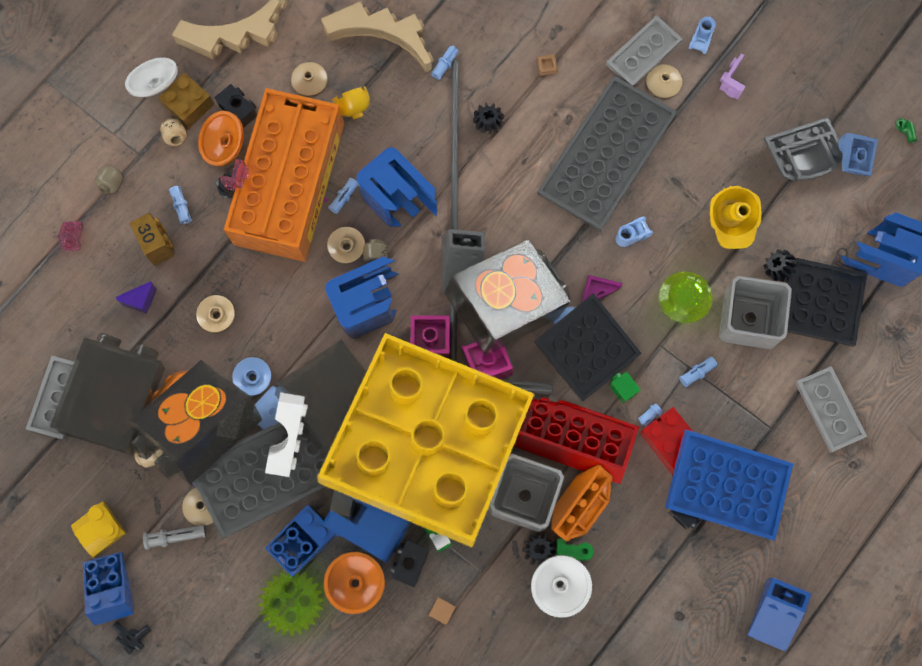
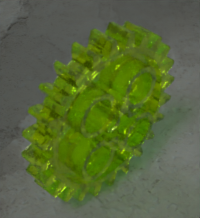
[258,571,324,636]

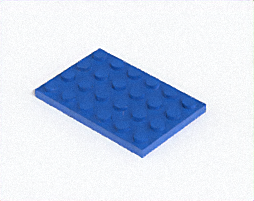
[665,430,794,541]

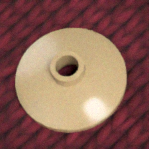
[291,62,327,96]
[646,64,682,99]
[327,227,365,263]
[196,295,235,333]
[182,488,213,526]

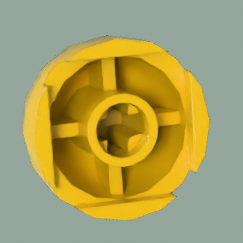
[332,86,370,120]

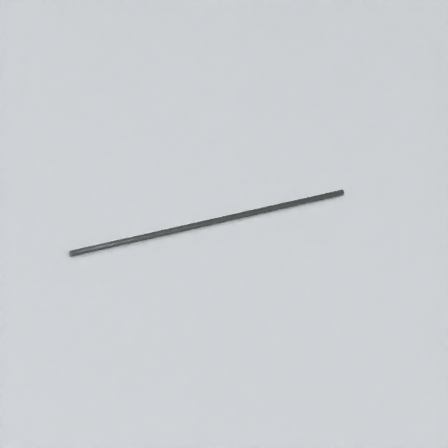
[450,60,459,362]

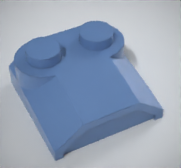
[839,133,878,176]

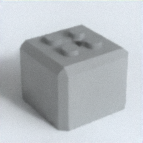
[719,276,792,349]
[489,454,564,532]

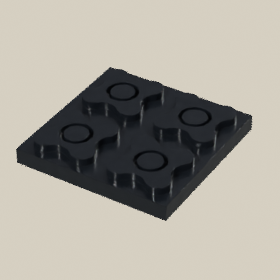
[786,258,867,347]
[534,293,641,402]

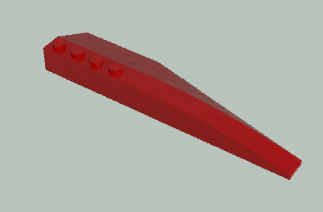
[513,397,639,484]

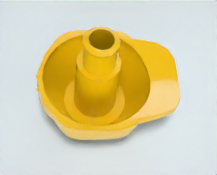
[709,186,761,249]

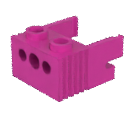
[461,333,513,380]

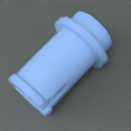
[637,404,663,427]

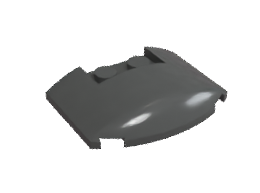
[764,117,843,181]

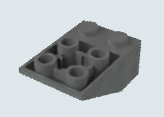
[442,229,485,293]

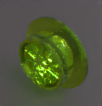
[659,271,713,323]

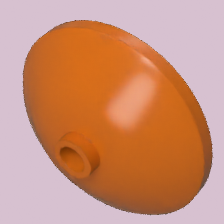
[198,111,244,166]
[324,552,385,614]

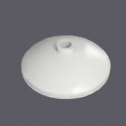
[125,58,178,97]
[531,556,592,617]

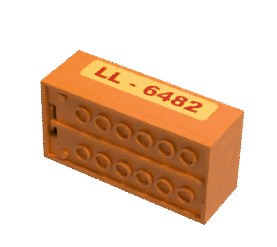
[223,88,345,262]

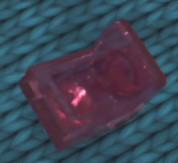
[220,159,249,190]
[58,221,83,251]

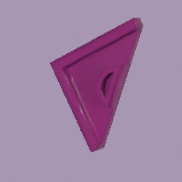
[582,275,623,302]

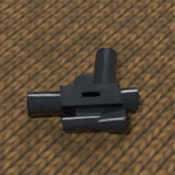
[112,621,152,655]

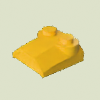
[71,501,127,558]

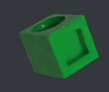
[609,371,641,404]

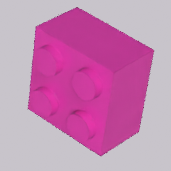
[410,316,450,358]

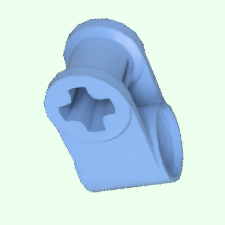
[688,17,716,55]
[615,216,654,247]

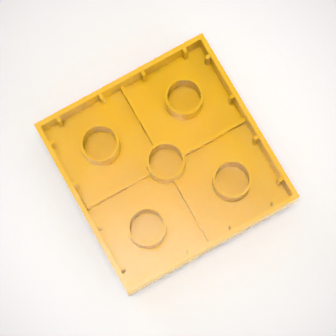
[318,333,534,547]

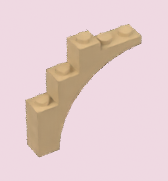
[172,0,288,60]
[321,2,434,72]

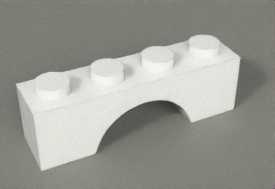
[265,392,307,477]

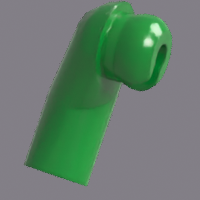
[896,118,917,143]

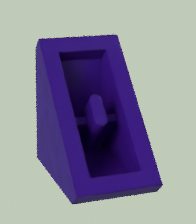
[116,281,157,314]

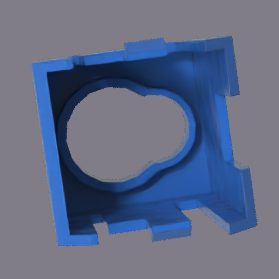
[357,147,437,227]
[841,212,922,287]
[325,257,399,339]
[318,494,411,564]

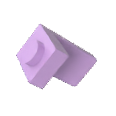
[719,53,746,100]

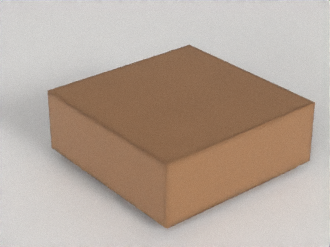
[537,54,558,76]
[429,598,456,625]

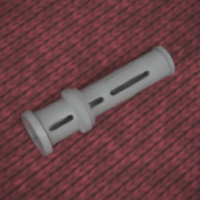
[143,525,206,550]

